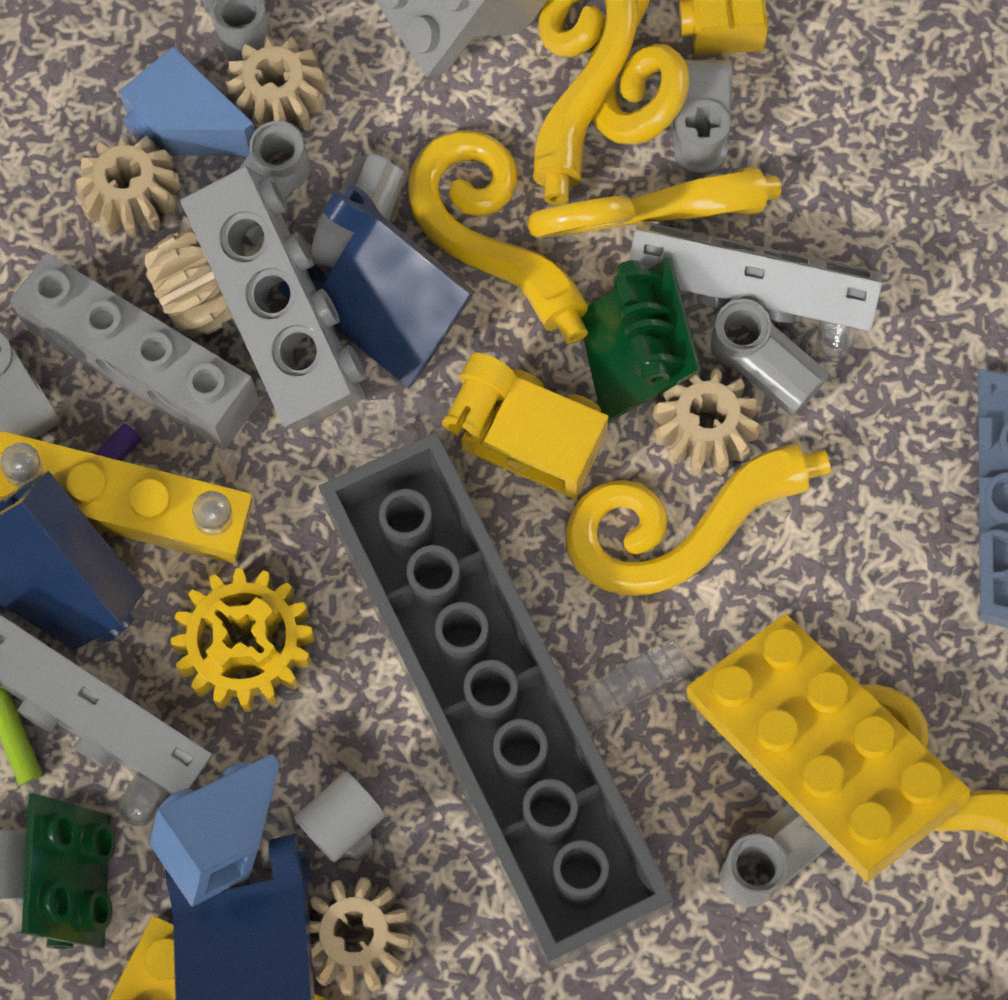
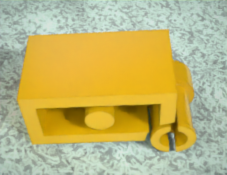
[442,352,609,500]

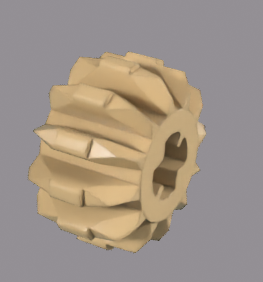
[224,34,327,132]
[75,132,181,240]
[145,228,233,339]
[653,367,760,476]
[309,877,414,996]

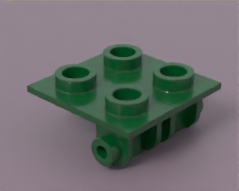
[581,257,701,423]
[21,793,115,949]

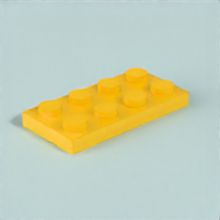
[686,613,970,883]

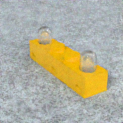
[0,431,253,564]

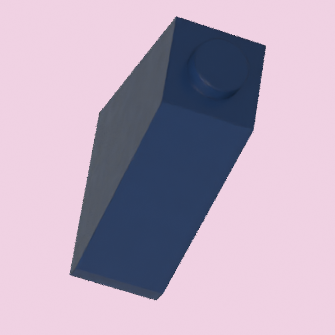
[0,471,145,650]

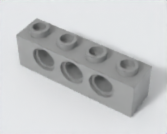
[180,166,366,430]
[10,253,260,451]

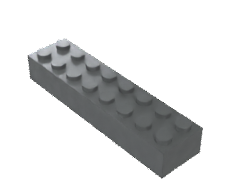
[319,432,674,972]

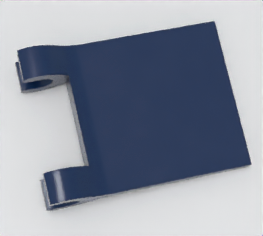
[277,185,475,388]
[166,834,315,1000]

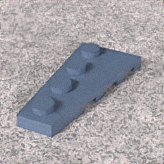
[978,368,1008,628]

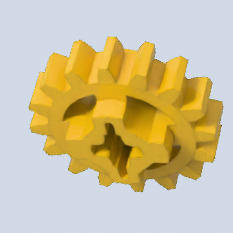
[171,568,315,712]

